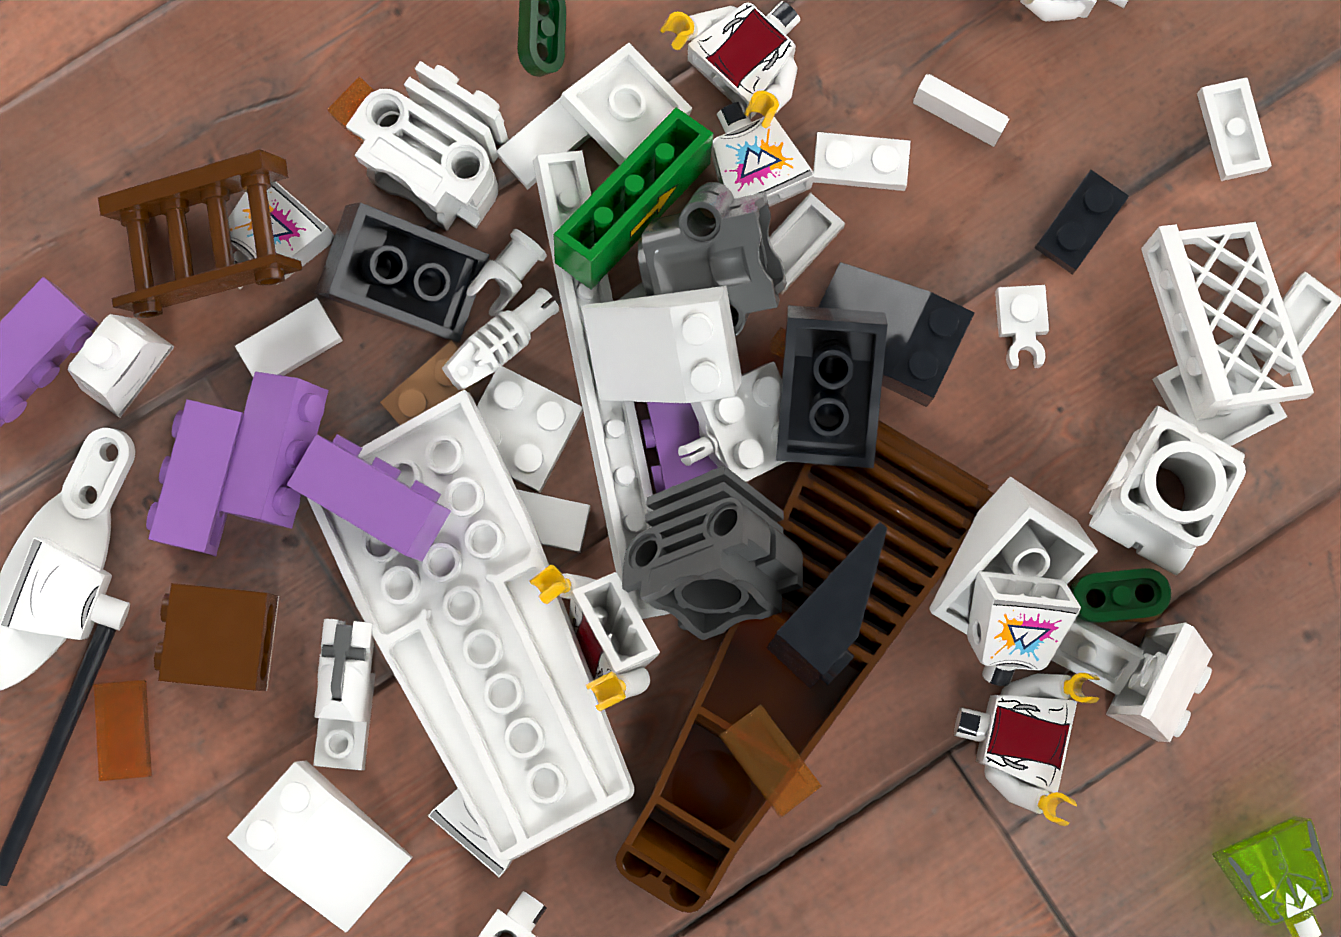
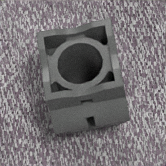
[638,182,787,336]

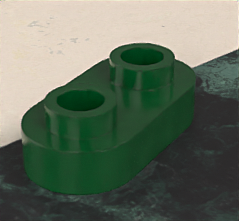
[517,0,566,77]
[1071,568,1172,623]

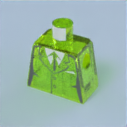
[1212,816,1334,937]

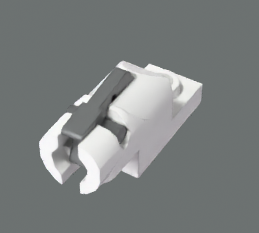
[313,619,375,770]

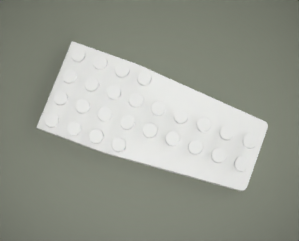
[307,390,634,861]

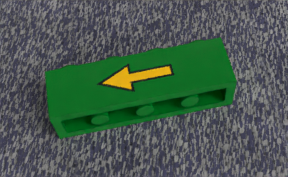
[553,107,713,290]

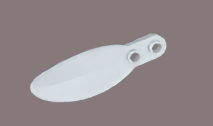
[0,428,135,691]

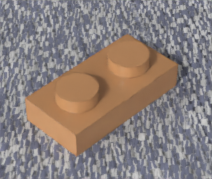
[380,340,484,425]

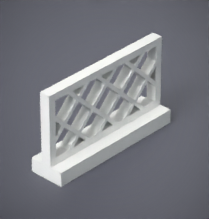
[1141,222,1314,420]

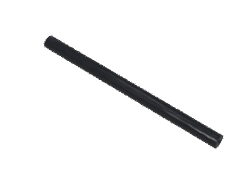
[0,623,116,886]

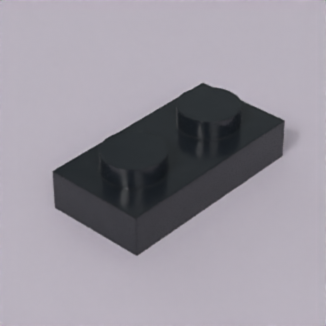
[1034,170,1129,275]

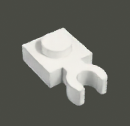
[995,285,1049,369]

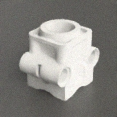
[1089,406,1246,575]

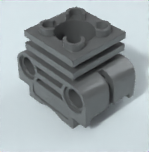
[622,465,803,640]

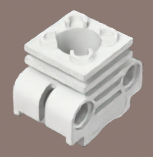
[346,61,509,231]

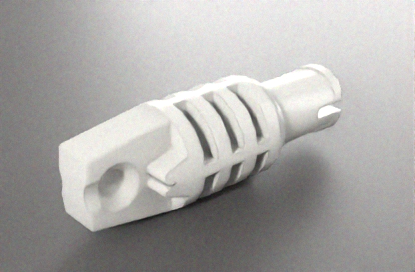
[442,288,559,390]

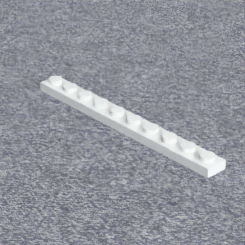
[533,150,670,619]

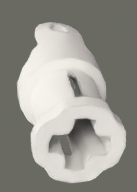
[466,229,547,316]

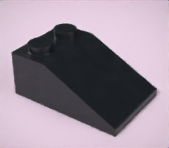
[315,202,490,343]
[818,262,975,407]
[776,305,888,468]
[766,522,887,689]

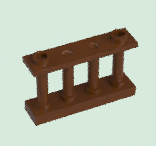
[98,149,302,318]

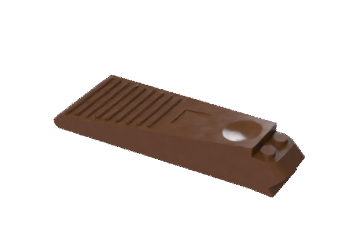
[615,420,994,913]

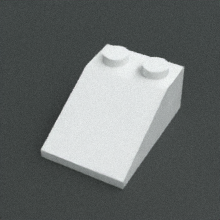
[582,286,742,403]
[929,477,1098,634]
[1106,623,1213,742]
[227,760,413,932]

